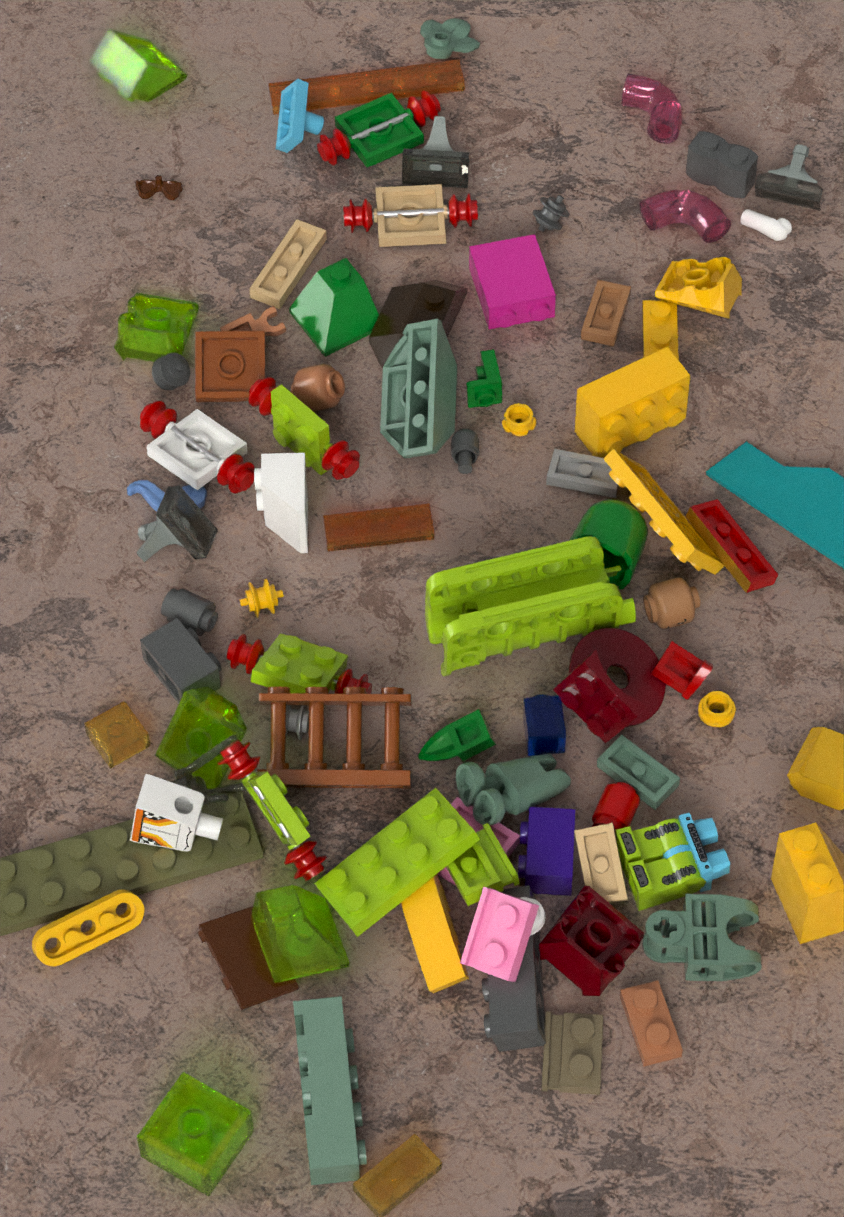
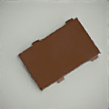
[197,905,299,1010]

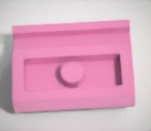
[460,887,539,982]

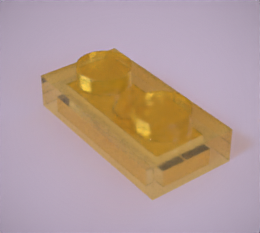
[352,1134,442,1217]

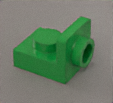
[466,349,502,408]

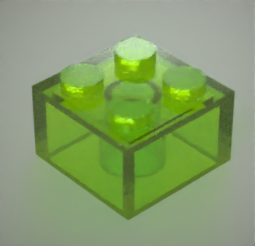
[137,1072,254,1196]

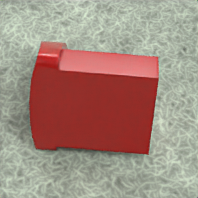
[651,641,713,700]

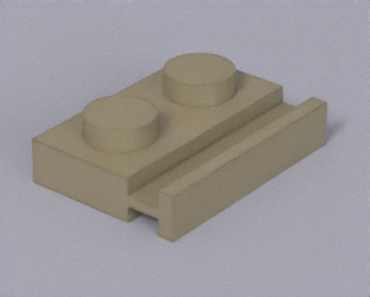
[542,1011,604,1095]

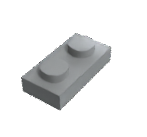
[546,449,619,498]

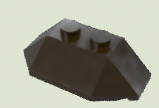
[369,280,468,369]

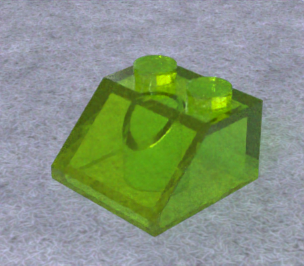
[90,29,188,102]

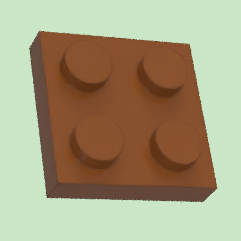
[195,331,266,402]

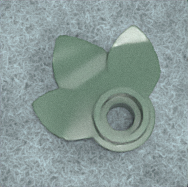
[420,18,480,59]

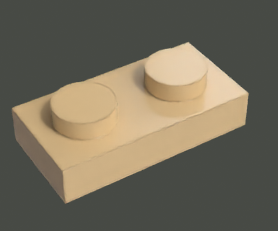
[574,823,628,904]

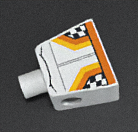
[130,774,223,852]

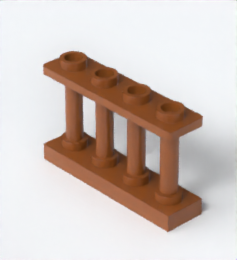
[257,687,412,789]

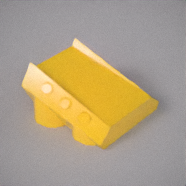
[655,257,742,319]
[787,727,844,811]

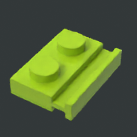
[446,823,520,906]

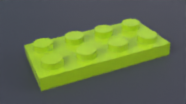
[314,788,480,937]

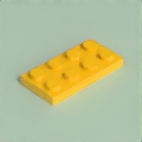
[603,449,724,575]

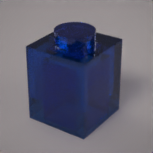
[523,694,566,756]

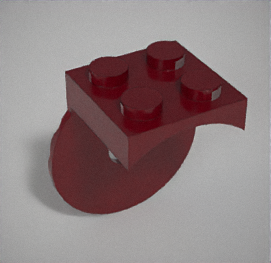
[553,628,666,744]

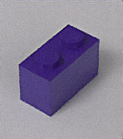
[518,807,576,896]

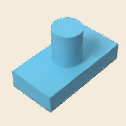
[276,79,324,153]

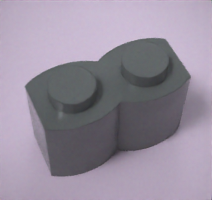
[686,131,758,198]

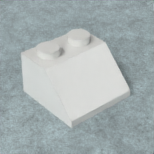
[254,453,308,553]

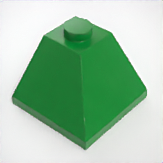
[289,258,379,357]

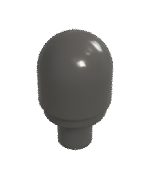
[451,429,479,474]

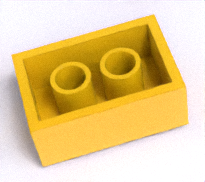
[575,346,690,458]

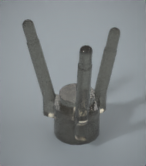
[170,735,247,805]

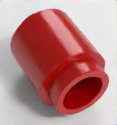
[592,782,640,830]

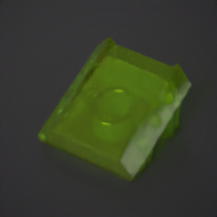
[114,292,199,362]

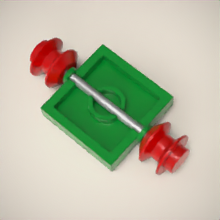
[317,90,441,168]

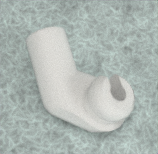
[741,209,792,241]

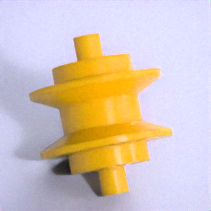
[239,578,284,618]

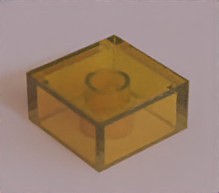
[84,701,151,769]

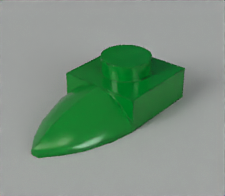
[418,709,496,762]

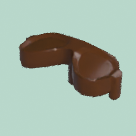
[135,175,183,200]

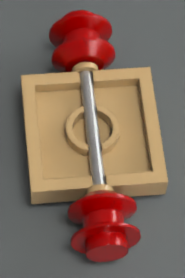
[343,184,478,247]

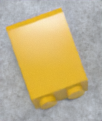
[771,822,844,944]

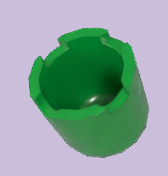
[569,499,648,590]

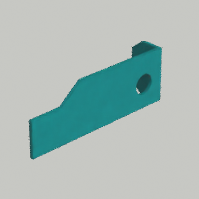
[706,441,844,569]

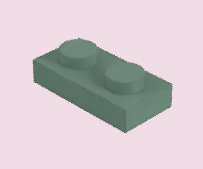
[597,735,680,810]

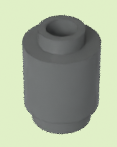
[161,588,218,636]

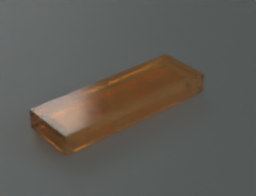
[323,503,434,552]

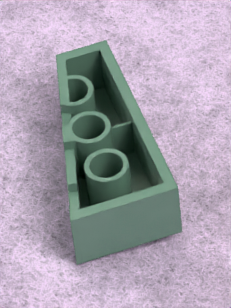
[293,996,367,1185]

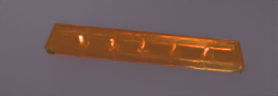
[268,59,465,115]

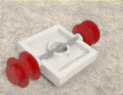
[140,401,255,494]

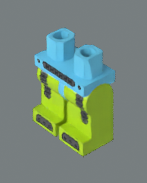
[615,812,730,911]

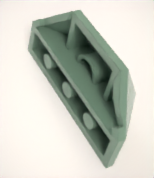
[380,319,457,458]

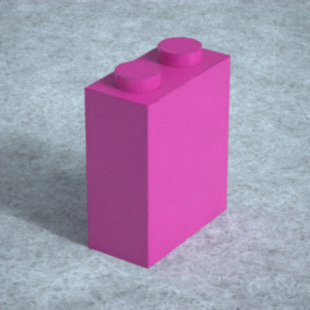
[469,234,556,330]

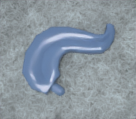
[127,480,207,517]

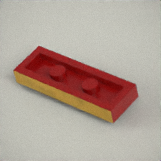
[685,499,778,593]

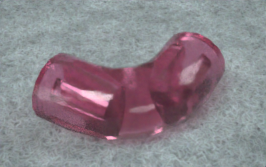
[621,73,682,144]
[639,190,731,243]

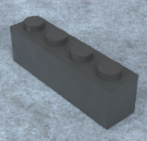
[482,885,546,1052]

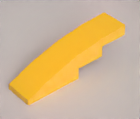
[401,874,469,993]

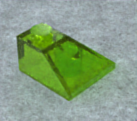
[155,686,247,794]
[251,885,350,983]

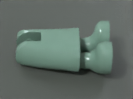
[456,753,571,825]

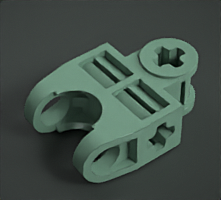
[642,894,762,981]

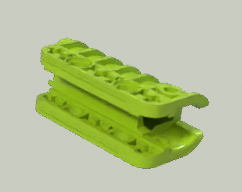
[425,536,636,676]

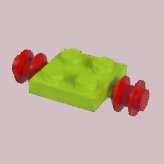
[249,377,360,480]
[227,633,372,694]
[217,740,327,881]

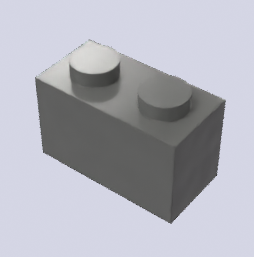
[140,618,222,710]

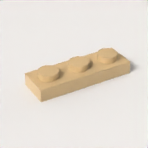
[249,219,327,309]

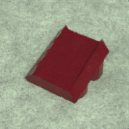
[539,886,644,996]

